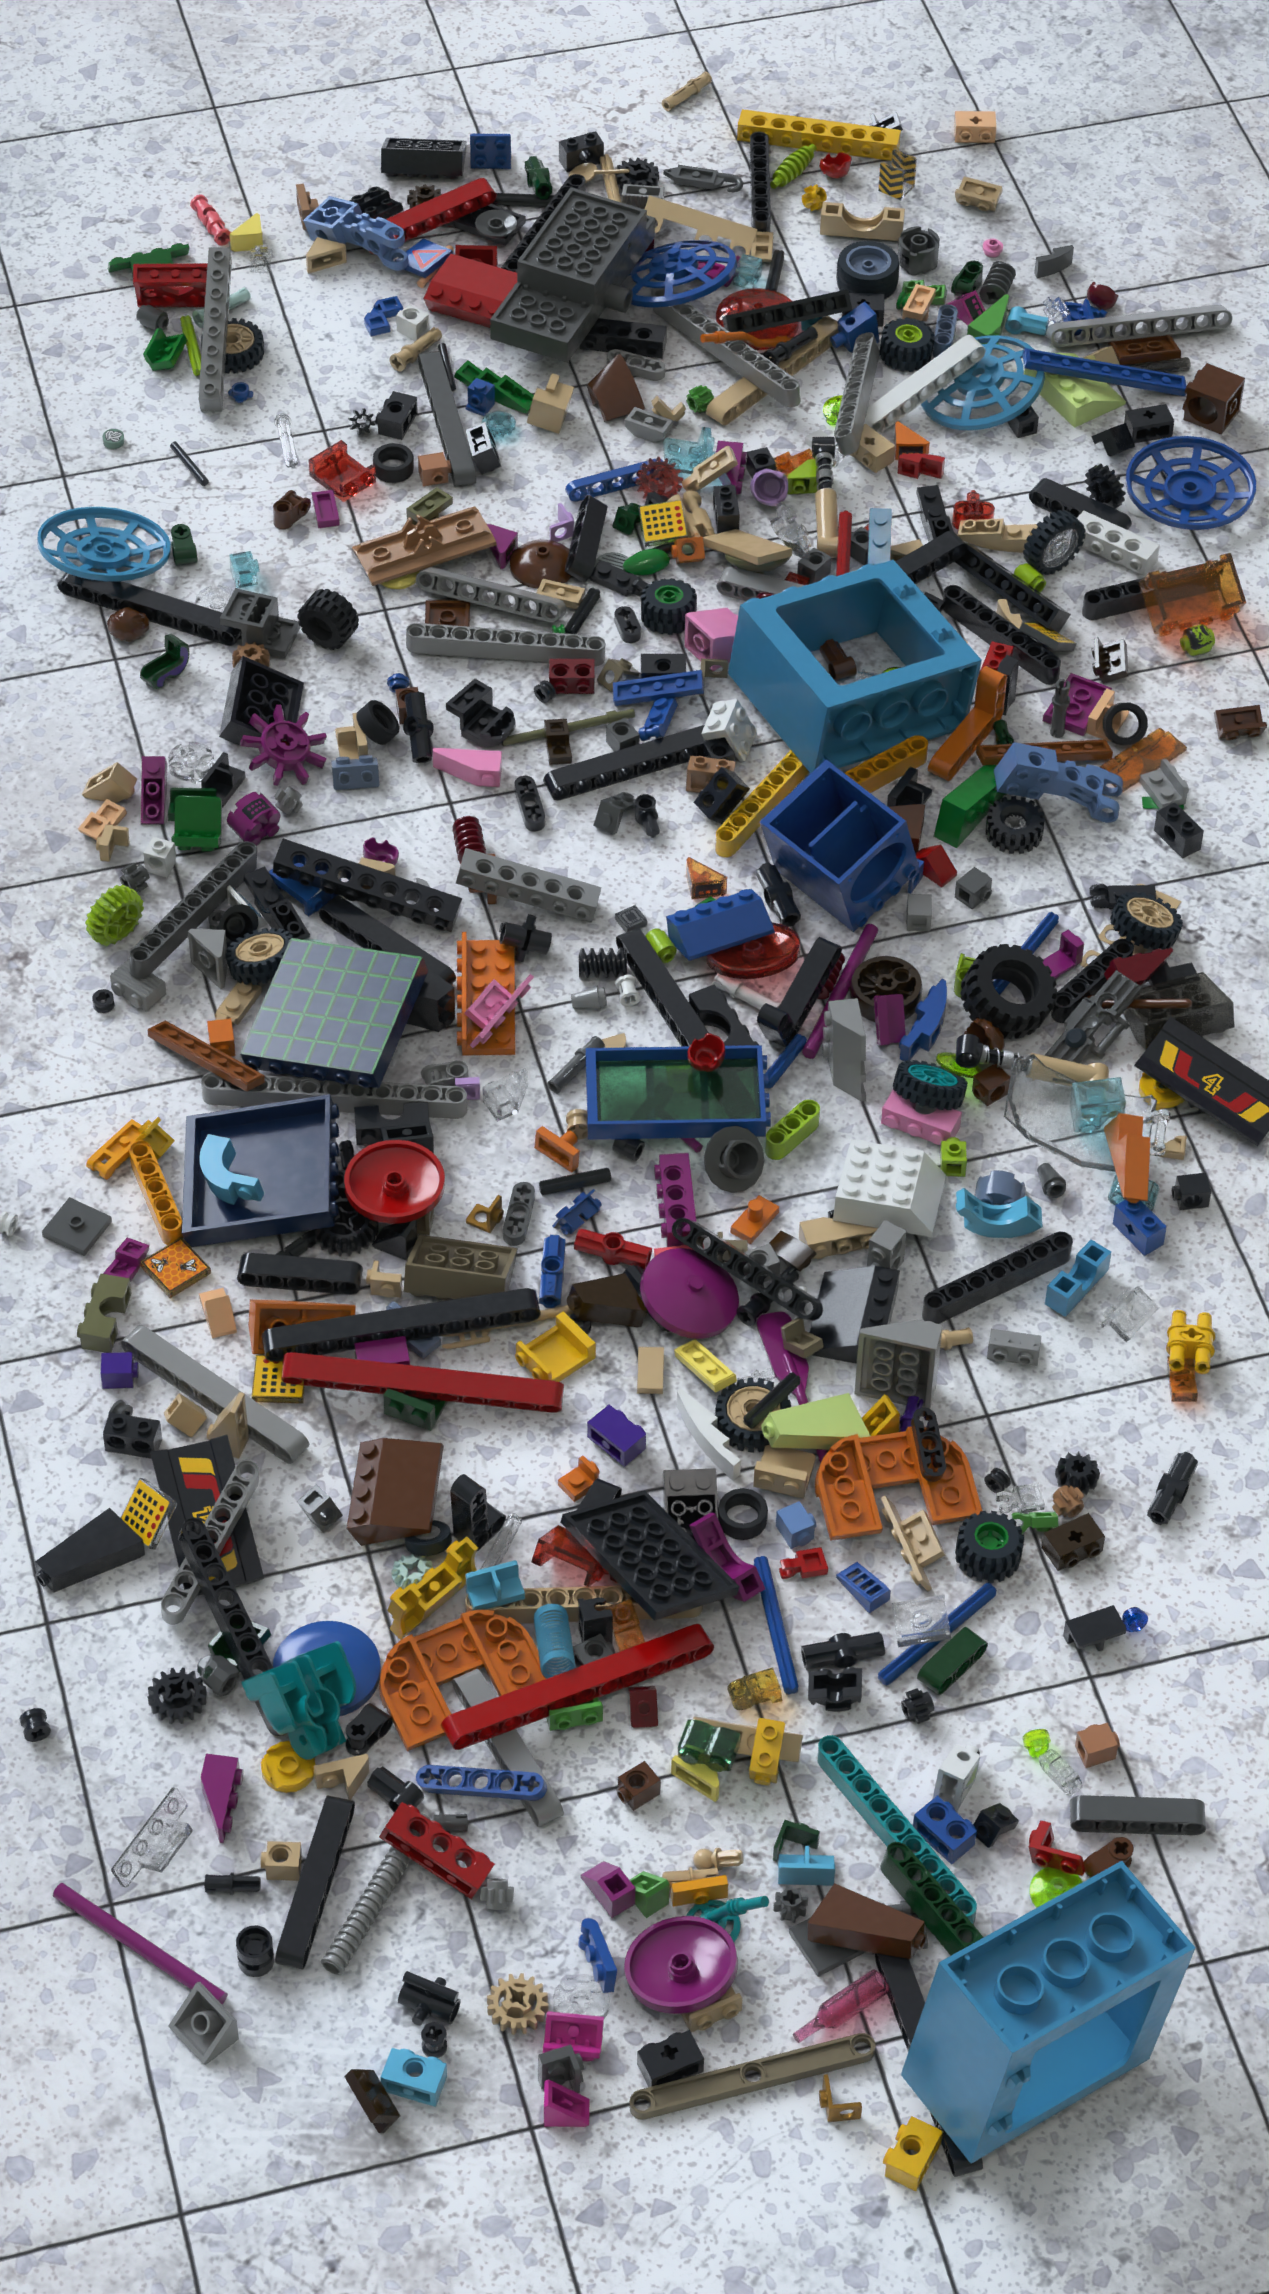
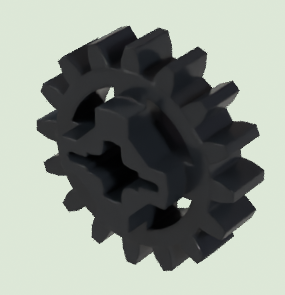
[615,158,659,189]
[1084,464,1126,509]
[147,1667,207,1724]

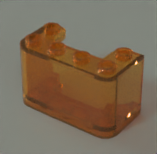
[1139,553,1246,637]

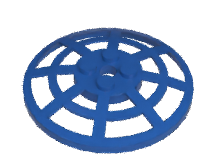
[621,240,737,308]
[1125,436,1256,530]

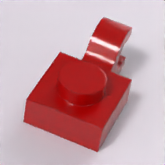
[779,1547,828,1579]

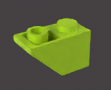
[787,459,819,494]

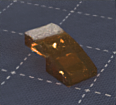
[1167,1356,1198,1402]

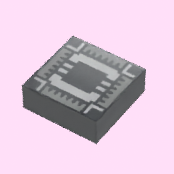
[615,905,647,932]

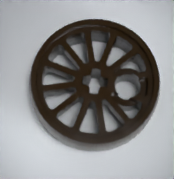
[850,956,922,1022]

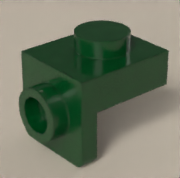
[612,503,642,535]

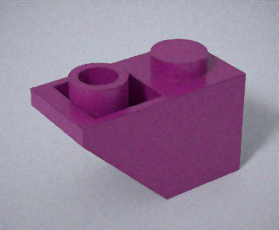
[581,1861,636,1918]

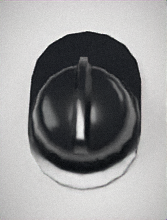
[216,904,259,948]

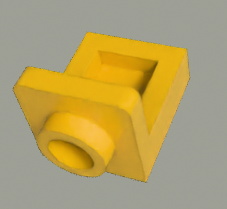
[136,1117,175,1160]

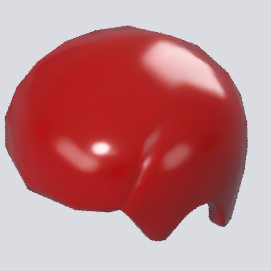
[819,152,852,178]
[687,1033,725,1072]

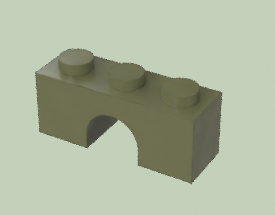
[77,1273,132,1353]

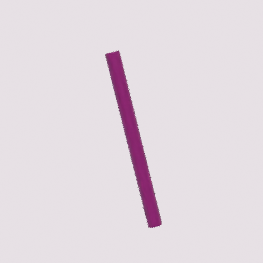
[802,924,878,1059]
[53,1883,228,2005]

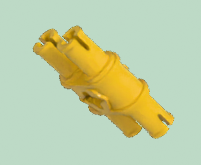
[1166,1310,1215,1374]

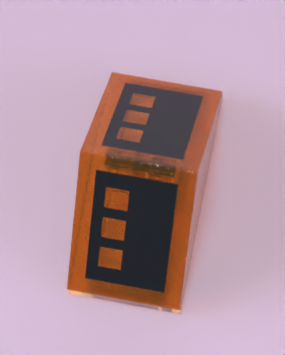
[686,857,727,900]

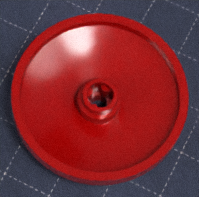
[344,1140,445,1224]

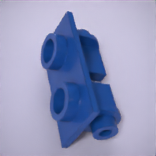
[552,1189,602,1235]

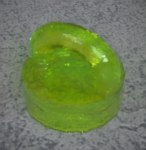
[1022,1729,1051,1758]

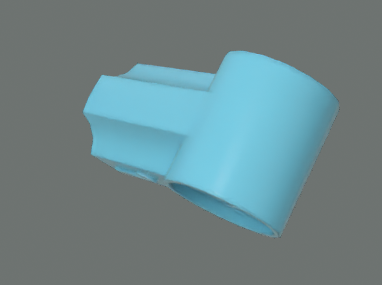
[1005,306,1049,336]

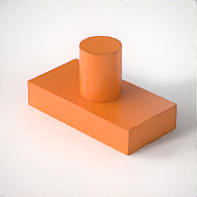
[534,1126,580,1173]
[730,1195,779,1244]

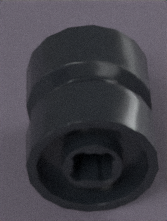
[236,1925,274,1977]

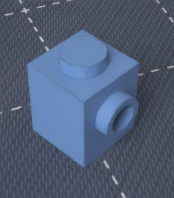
[776,1501,816,1549]

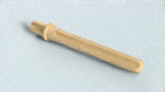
[600,154,622,203]

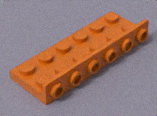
[457,932,515,1055]

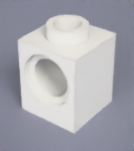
[396,304,430,341]
[143,837,176,878]

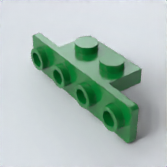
[107,243,190,274]

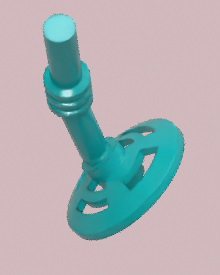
[686,1896,769,1942]

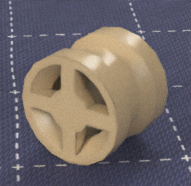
[566,1109,588,1139]

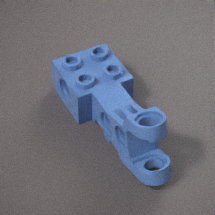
[303,196,409,271]
[994,742,1123,823]

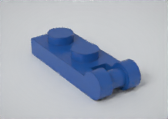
[638,697,678,741]
[578,1918,617,1993]

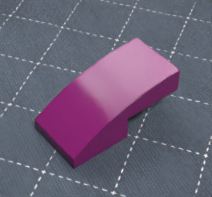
[103,1237,149,1282]

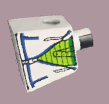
[932,1745,980,1812]

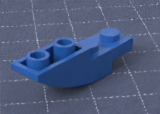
[899,979,947,1062]

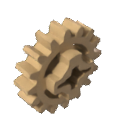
[487,1973,548,2035]

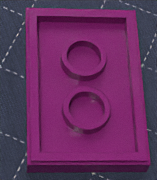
[1042,673,1112,736]

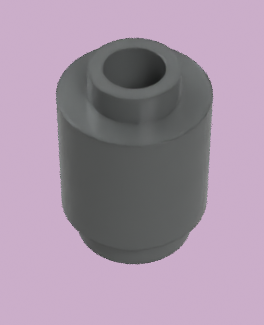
[136,305,169,331]

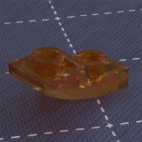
[773,448,815,477]
[605,1599,645,1652]

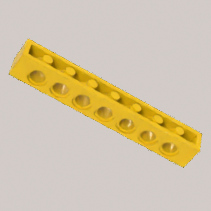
[737,109,901,161]

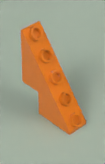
[1104,1113,1150,1203]

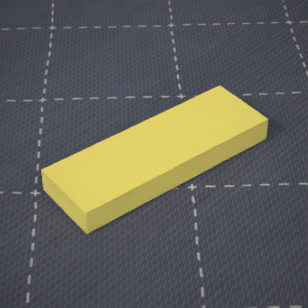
[674,1339,737,1393]

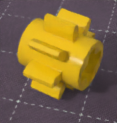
[802,184,827,211]

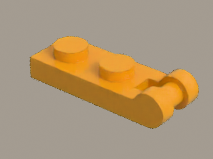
[86,1119,142,1180]

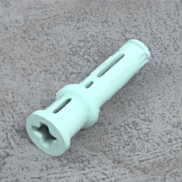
[192,287,251,328]

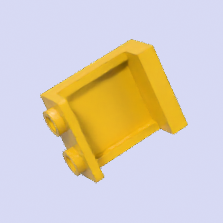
[515,1311,596,1382]

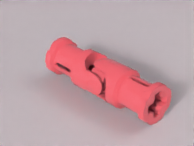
[190,194,231,246]

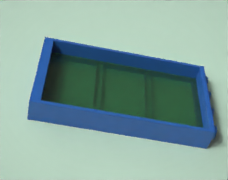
[586,1045,771,1140]

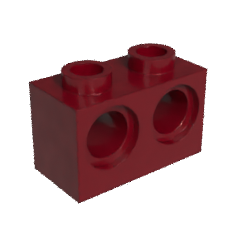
[549,659,594,694]

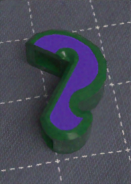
[140,634,190,689]

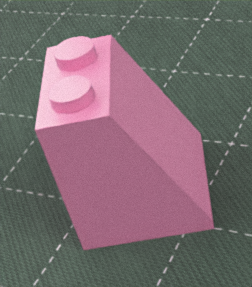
[684,608,738,671]

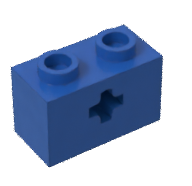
[1113,1200,1167,1256]

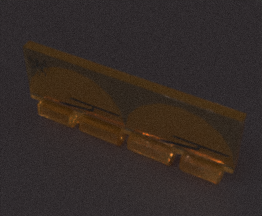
[1100,728,1187,792]

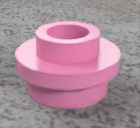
[982,238,1003,257]

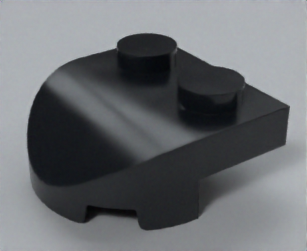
[461,703,516,747]

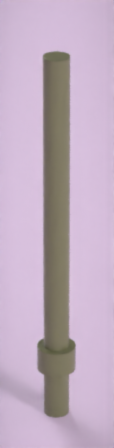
[502,709,635,746]

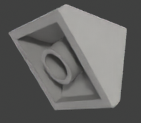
[188,929,228,989]
[168,1982,239,2064]

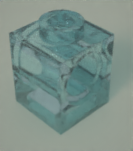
[733,254,762,290]

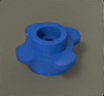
[228,382,254,403]

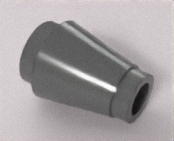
[1037,1163,1066,1198]

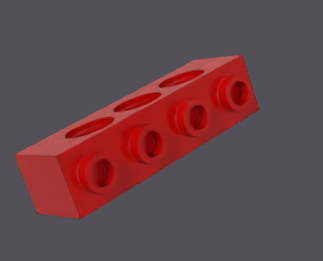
[379,1802,495,1900]

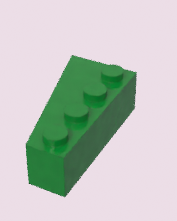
[933,765,1007,848]

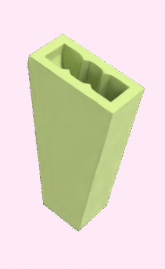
[761,1393,870,1450]

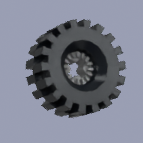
[985,796,1045,854]

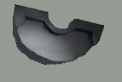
[808,1667,862,1712]

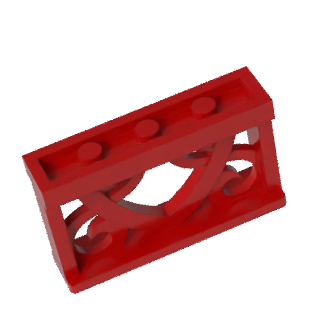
[133,263,208,308]

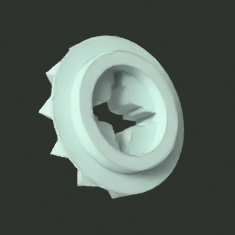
[392,1554,433,1589]

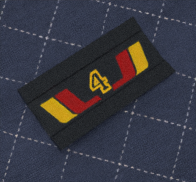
[1134,1017,1269,1147]
[150,1434,264,1596]

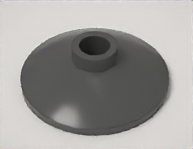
[475,210,517,238]

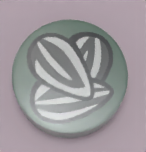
[102,429,125,449]

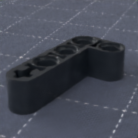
[450,1474,506,1551]

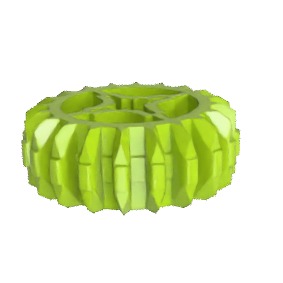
[85,885,144,946]

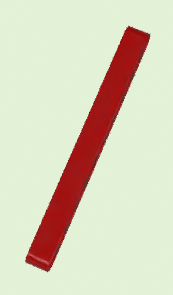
[281,1352,564,1413]
[441,1624,714,1750]

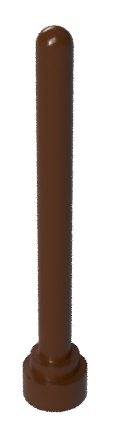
[1086,995,1192,1009]

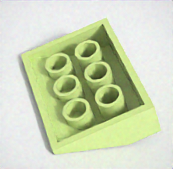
[1024,353,1126,428]

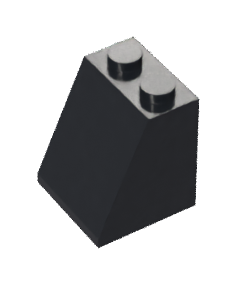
[406,968,455,1032]

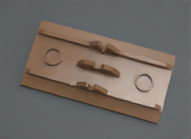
[352,506,497,586]

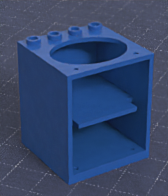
[760,759,920,932]

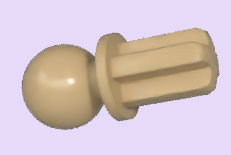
[693,1848,744,1870]

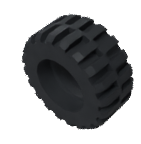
[960,944,1057,1039]

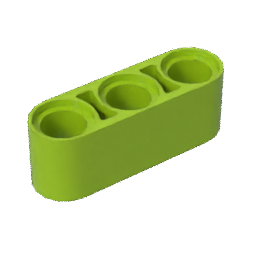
[765,1099,820,1160]

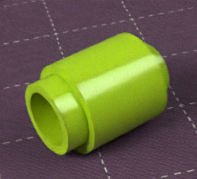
[1014,563,1046,592]
[645,928,677,963]

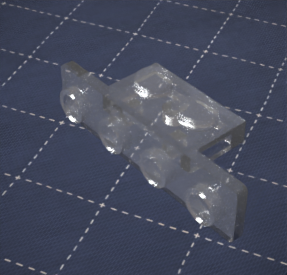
[111,1787,193,1888]

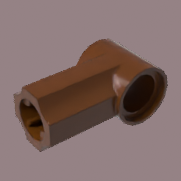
[820,639,857,681]

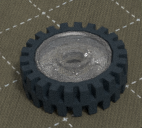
[1023,510,1086,575]

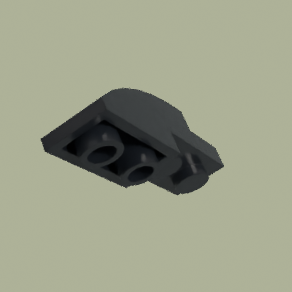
[916,485,953,542]
[244,866,310,940]

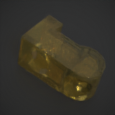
[727,1667,783,1710]

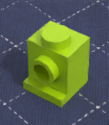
[940,1137,967,1177]

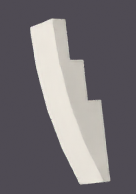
[677,1388,741,1481]

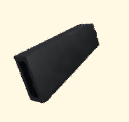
[35,1507,145,1592]

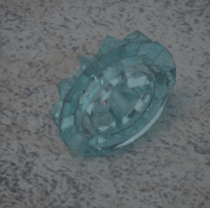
[482,411,516,438]

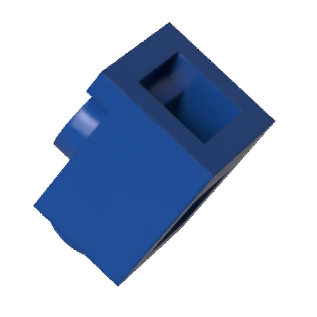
[466,378,495,416]

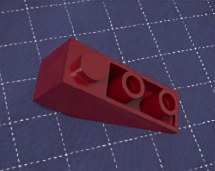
[1104,948,1173,987]

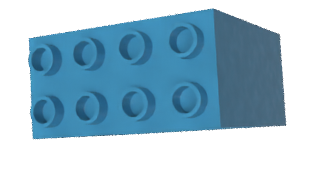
[728,560,982,773]
[901,1861,1196,2164]

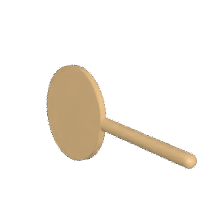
[569,163,629,183]

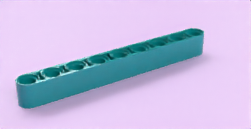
[817,1735,977,1925]

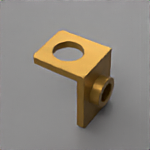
[466,1195,504,1233]
[819,2074,862,2122]

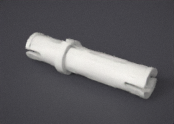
[713,972,780,1009]

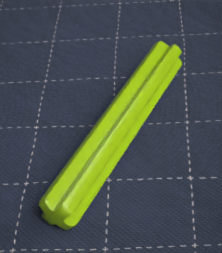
[180,315,201,376]

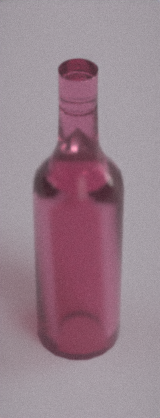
[793,1969,889,2043]

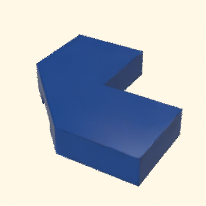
[364,296,404,337]

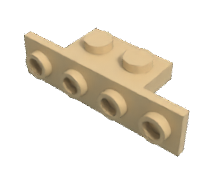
[881,1496,945,1591]

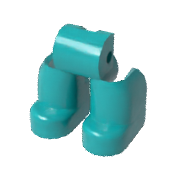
[241,1641,356,1760]

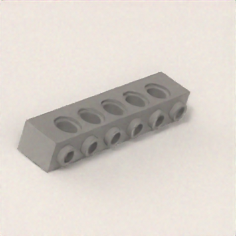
[455,848,602,923]

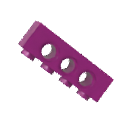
[654,1153,696,1247]

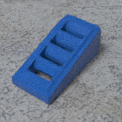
[836,1562,891,1613]

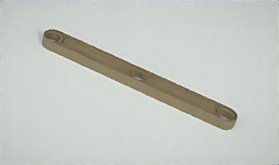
[629,2033,876,2120]

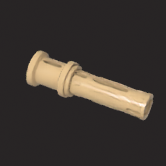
[389,327,442,372]

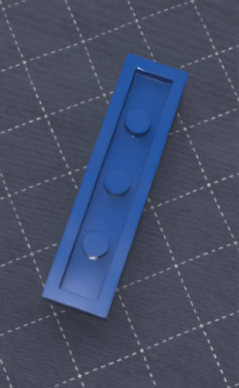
[613,670,704,706]

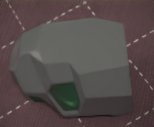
[197,1655,239,1697]

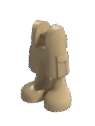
[666,490,715,538]

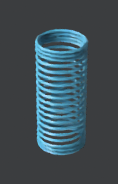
[534,1604,576,1679]

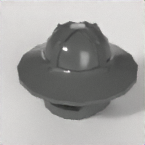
[704,1126,765,1193]

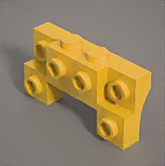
[387,1537,478,1640]

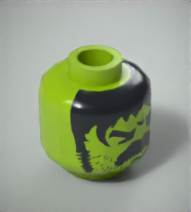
[1180,625,1215,656]

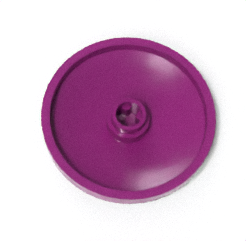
[640,1248,739,1339]
[624,1916,738,2014]

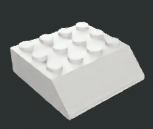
[833,1139,946,1237]

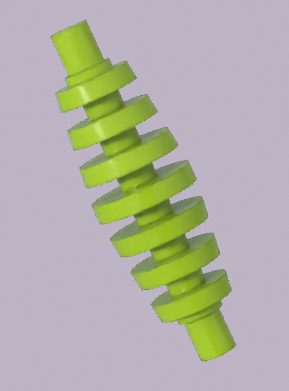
[770,144,817,189]

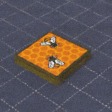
[140,1237,211,1298]

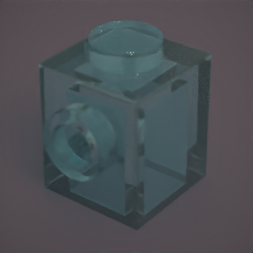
[229,551,260,588]

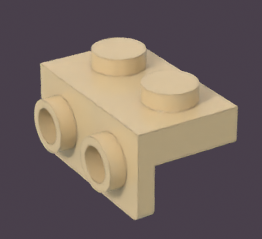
[955,176,1003,212]

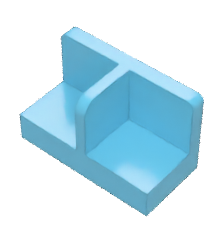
[465,1560,525,1610]
[778,1846,835,1886]

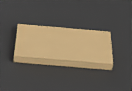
[703,529,792,565]

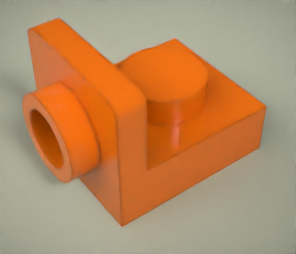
[558,1455,600,1502]

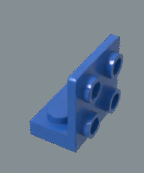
[470,133,511,169]

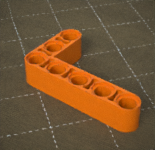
[928,666,1007,781]

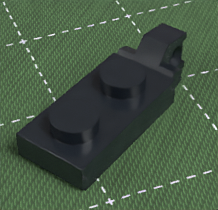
[589,560,648,597]

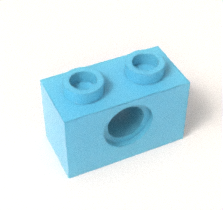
[380,2048,447,2107]

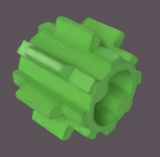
[686,385,714,413]

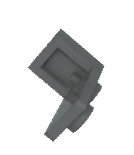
[593,792,635,835]

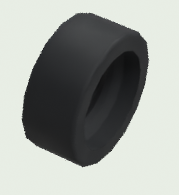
[373,443,414,483]
[356,700,400,745]
[1103,702,1148,745]
[718,1488,768,1540]

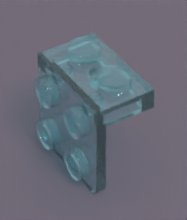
[663,427,715,474]

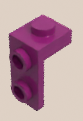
[1043,929,1084,979]

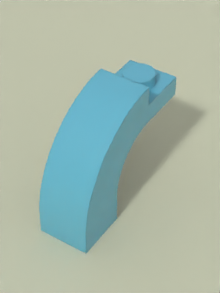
[200,1134,264,1205]
[956,1188,1043,1238]

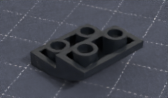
[349,186,404,219]

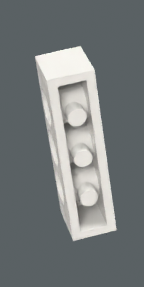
[1077,511,1160,576]

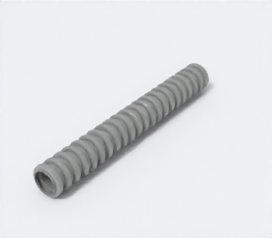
[321,1812,431,1975]

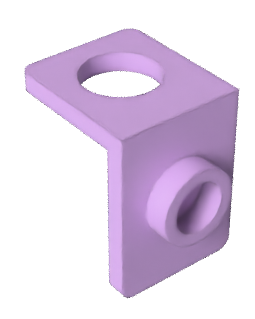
[550,503,574,542]

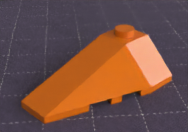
[248,1299,356,1354]

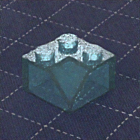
[1070,1077,1126,1133]

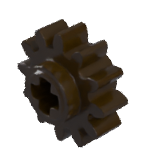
[407,184,442,208]

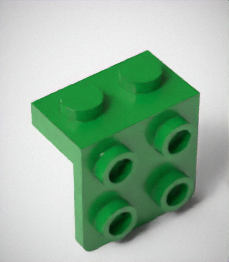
[171,796,222,851]

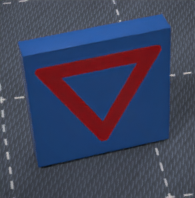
[395,238,453,278]

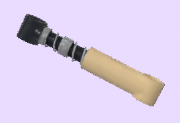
[812,437,838,558]
[955,1034,1109,1097]

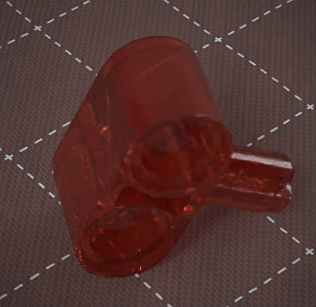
[952,490,995,530]

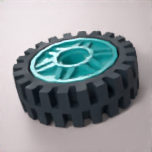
[893,1060,968,1110]

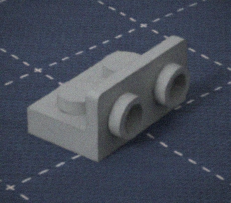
[1139,759,1189,809]
[987,1329,1042,1366]

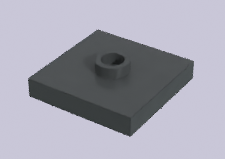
[42,1197,112,1256]
[789,1918,866,1977]

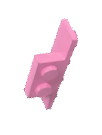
[464,974,534,1048]

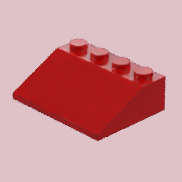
[423,254,517,328]

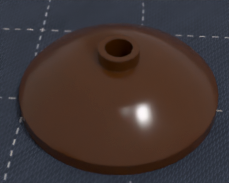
[510,539,572,589]

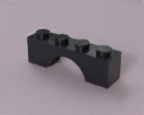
[689,985,759,1074]

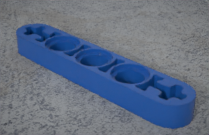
[565,458,668,502]
[416,1765,547,1801]

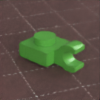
[1011,1511,1058,1533]

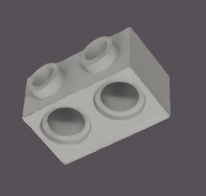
[867,1220,907,1270]

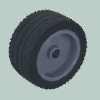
[836,241,899,299]

